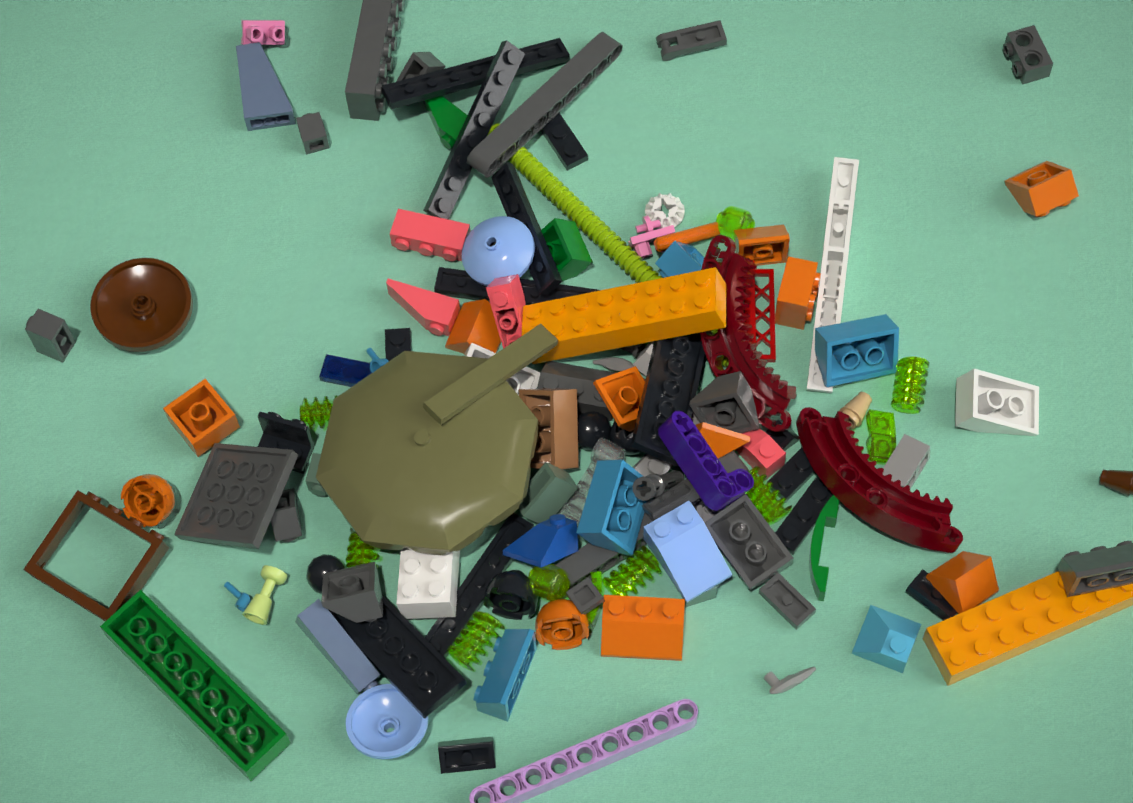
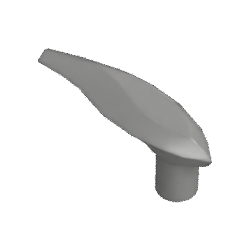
[593,357,634,371]
[764,666,816,694]

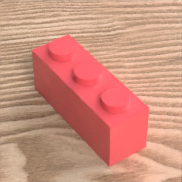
[390,209,471,261]

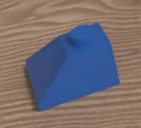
[503,514,578,568]

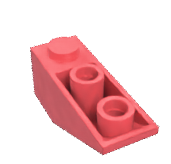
[486,274,526,349]

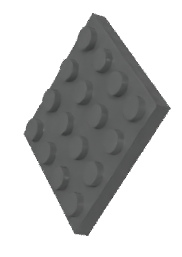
[174,443,298,549]

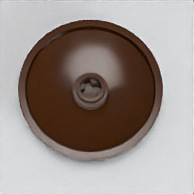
[90,258,193,352]

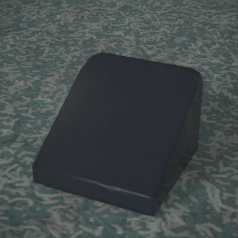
[766,419,800,451]

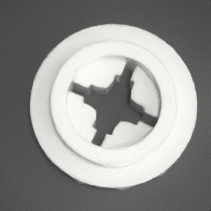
[645,193,685,229]

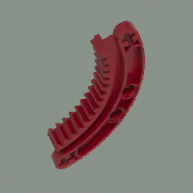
[700,235,797,432]
[796,407,963,553]

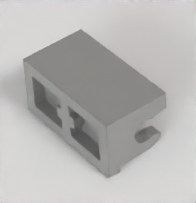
[883,434,930,489]

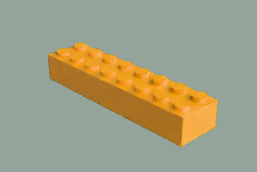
[522,267,726,364]
[923,546,1133,686]

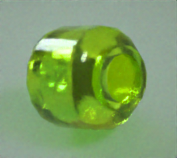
[716,206,755,240]
[528,564,570,601]

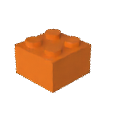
[775,256,821,330]
[163,379,240,457]

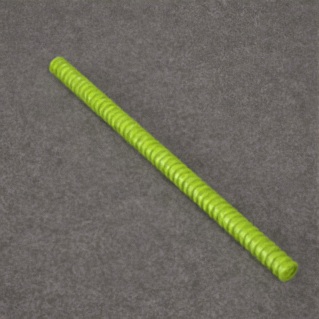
[487,123,729,367]

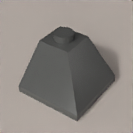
[689,371,759,433]
[321,562,383,623]

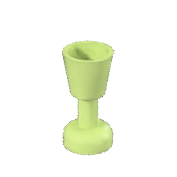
[242,565,288,625]

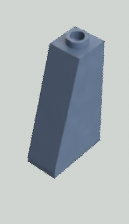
[236,42,296,131]
[295,599,380,694]

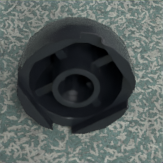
[483,570,538,620]

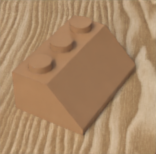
[519,388,579,469]

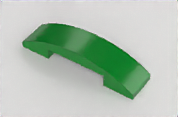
[809,495,839,601]

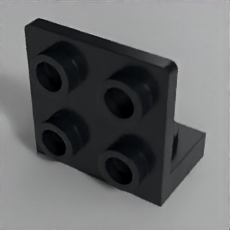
[257,412,314,474]

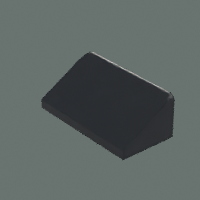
[438,737,496,774]

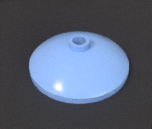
[461,216,535,286]
[346,684,428,759]

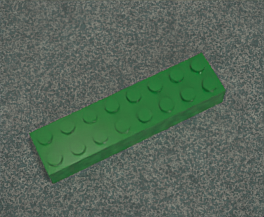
[100,590,291,782]

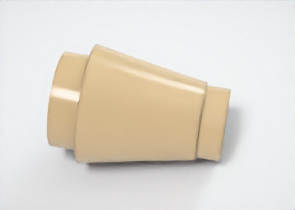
[839,392,872,429]

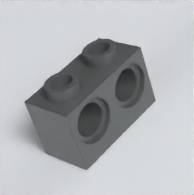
[1003,25,1053,85]

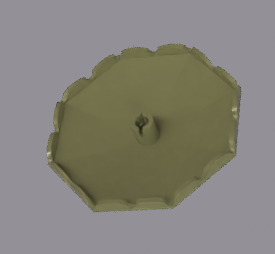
[316,351,538,555]

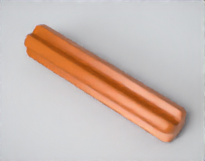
[653,222,722,252]

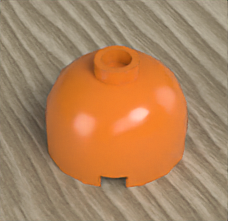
[121,474,175,527]
[535,599,589,650]

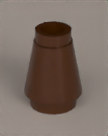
[1100,469,1133,496]

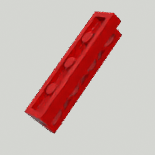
[744,260,776,363]

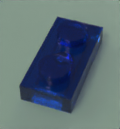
[319,354,372,387]

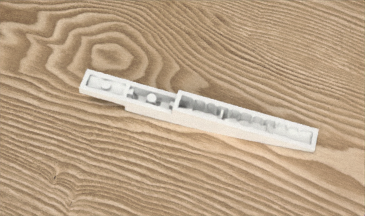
[807,157,859,393]

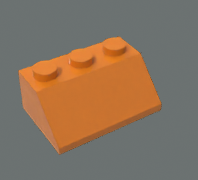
[601,595,685,661]

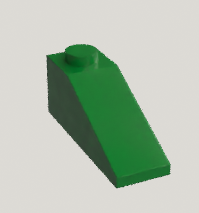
[423,96,467,149]

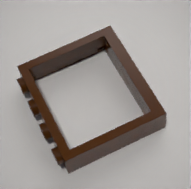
[23,490,169,621]

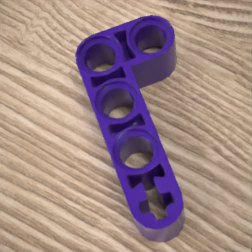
[658,411,754,511]

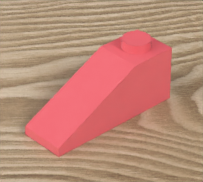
[386,278,460,336]
[735,428,786,481]

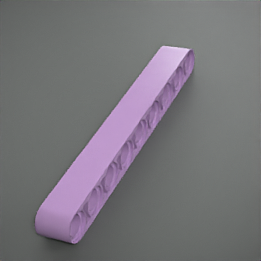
[469,699,698,803]

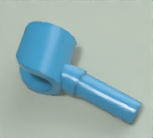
[366,348,389,373]
[224,582,251,612]

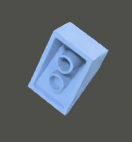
[643,501,732,603]

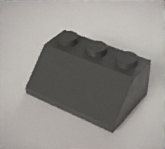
[537,361,615,421]
[705,494,794,589]
[1058,541,1133,597]

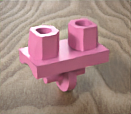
[241,20,285,45]
[628,215,675,258]

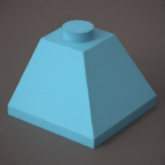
[852,605,922,673]

